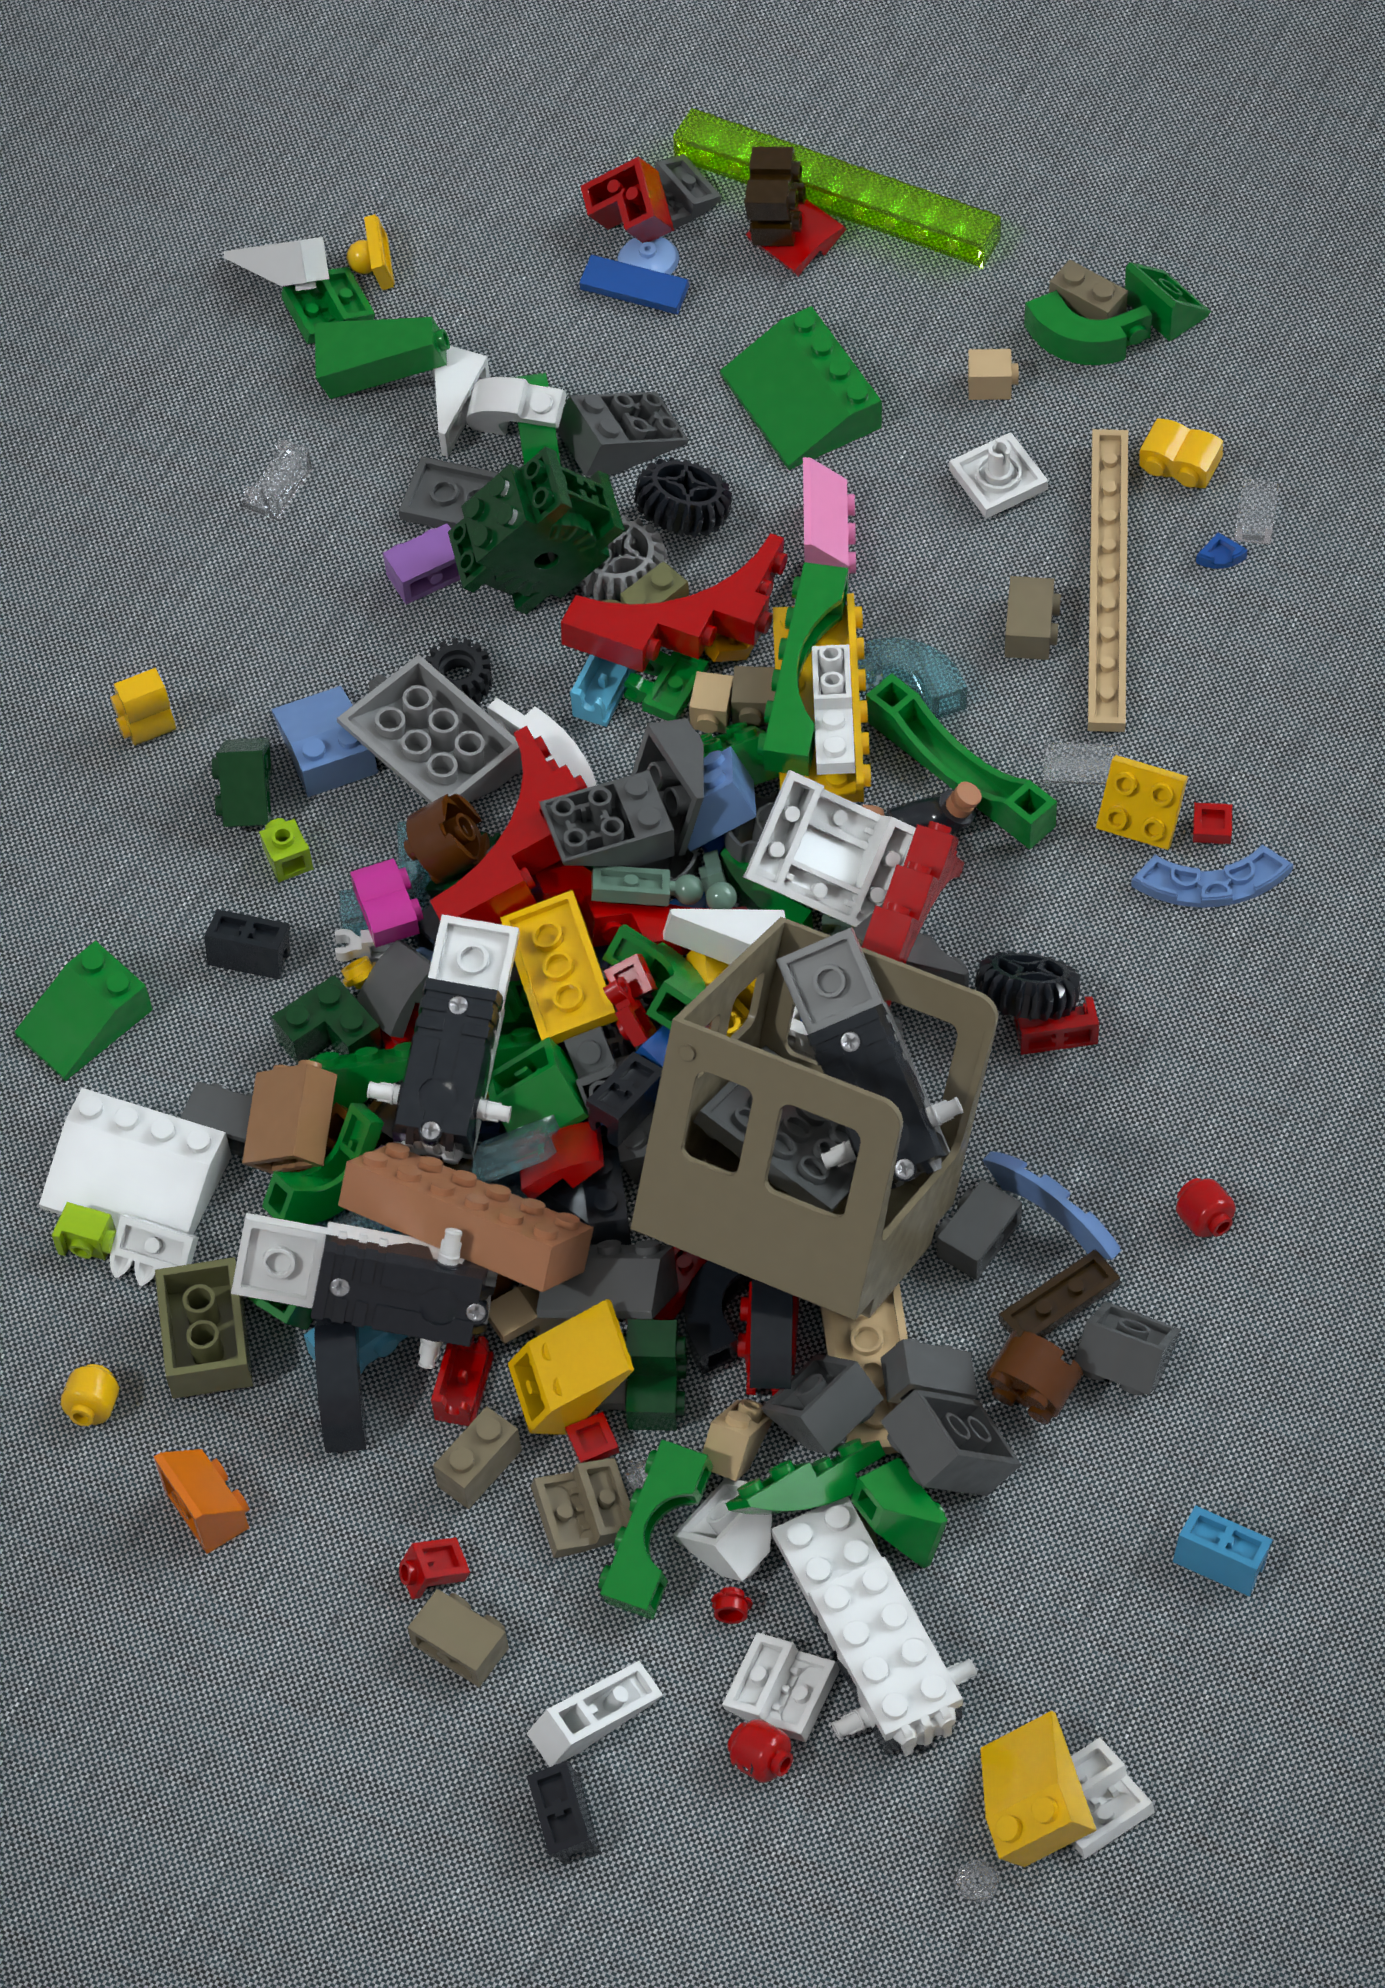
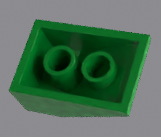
[14,941,153,1081]

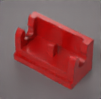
[1013,996,1099,1055]
[431,1336,494,1426]

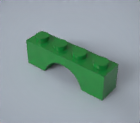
[598,1439,714,1620]

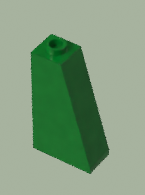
[315,317,450,399]

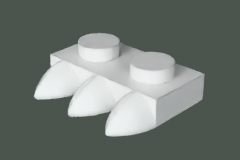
[109,1214,199,1286]

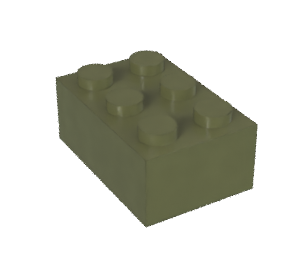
[155,1257,253,1399]

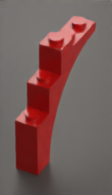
[561,533,788,673]
[430,726,588,924]
[862,821,965,1007]
[530,860,748,955]

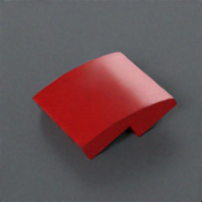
[746,199,847,276]
[519,1122,604,1199]

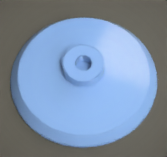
[617,237,679,275]

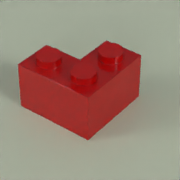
[580,156,674,243]

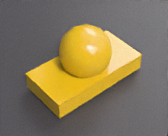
[346,214,395,291]

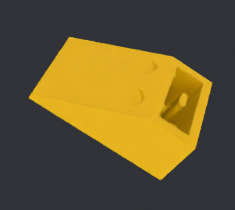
[507,1299,634,1435]

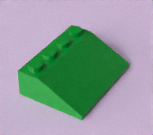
[720,306,882,470]

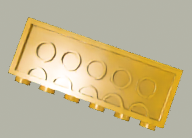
[772,593,871,802]

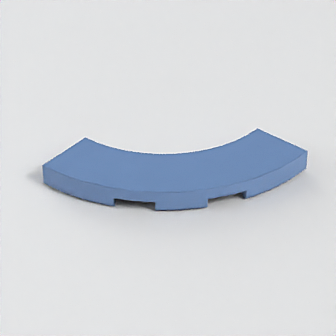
[1131,844,1293,908]
[982,1151,1121,1260]

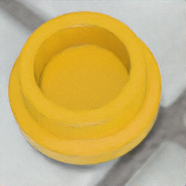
[341,956,376,990]

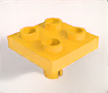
[1096,755,1188,850]

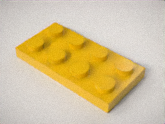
[500,890,618,1044]

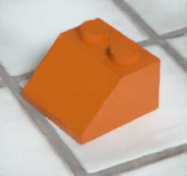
[153,1449,250,1554]

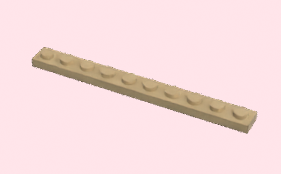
[1087,429,1128,732]

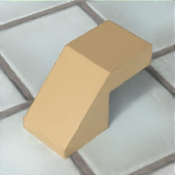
[488,1286,570,1344]

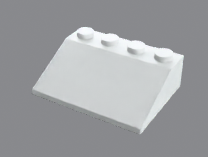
[39,1088,232,1235]

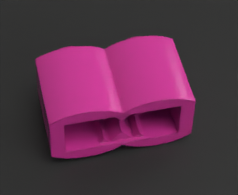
[350,858,424,948]

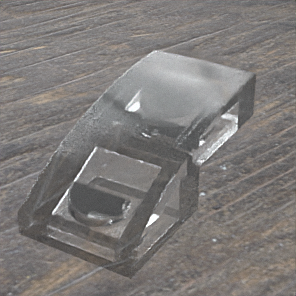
[1234,478,1280,545]

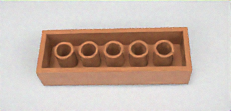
[338,1142,594,1292]

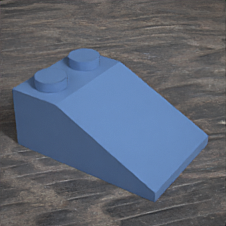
[271,686,378,797]

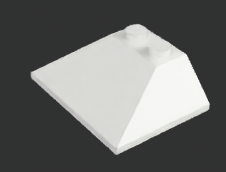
[744,770,916,928]

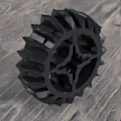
[634,457,732,538]
[975,950,1081,1021]

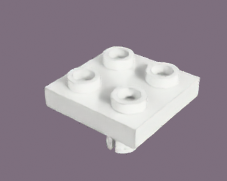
[949,432,1048,519]

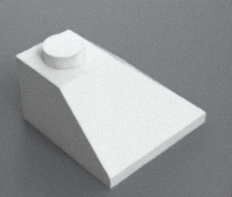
[672,1478,772,1582]

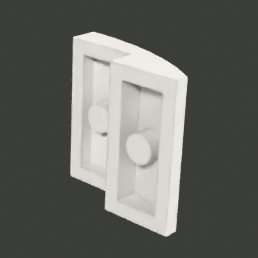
[722,1632,840,1743]
[1071,1737,1155,1859]

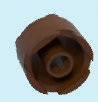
[404,794,490,885]
[987,1330,1083,1425]

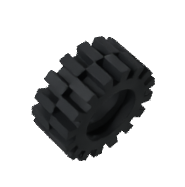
[425,638,492,704]

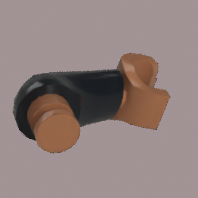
[862,782,982,834]

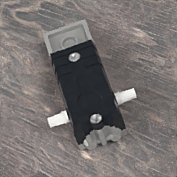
[776,927,963,1190]

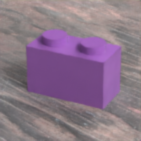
[383,523,461,605]

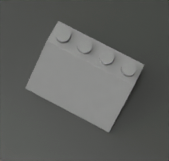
[337,654,522,803]

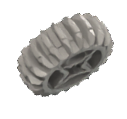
[577,514,667,601]

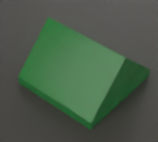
[1124,262,1211,341]

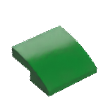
[281,267,375,344]

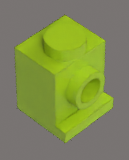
[259,818,314,883]
[51,1202,116,1260]

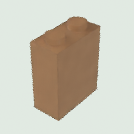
[242,1060,337,1174]

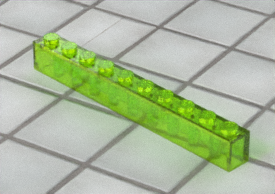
[673,108,1001,268]

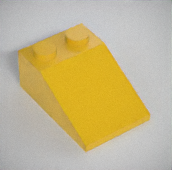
[980,1711,1097,1867]

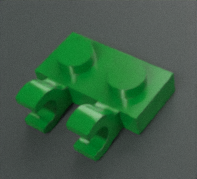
[624,651,709,721]

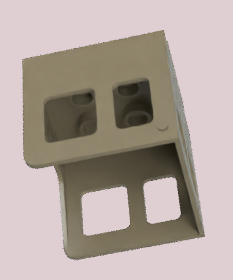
[630,917,999,1320]

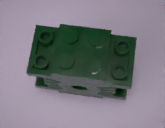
[448,446,625,615]

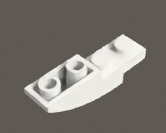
[812,644,855,775]
[487,698,596,788]

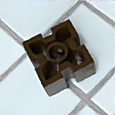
[744,146,806,246]

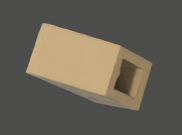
[702,1399,773,1481]

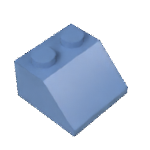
[688,746,756,851]

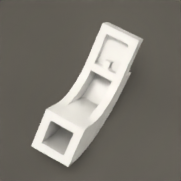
[466,377,567,435]

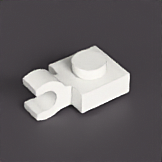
[335,929,394,963]

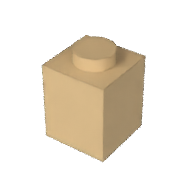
[968,349,1019,400]
[689,671,733,733]

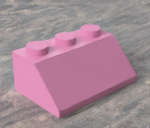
[803,457,856,576]

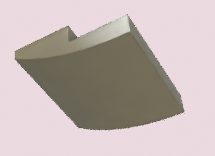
[531,1458,632,1558]

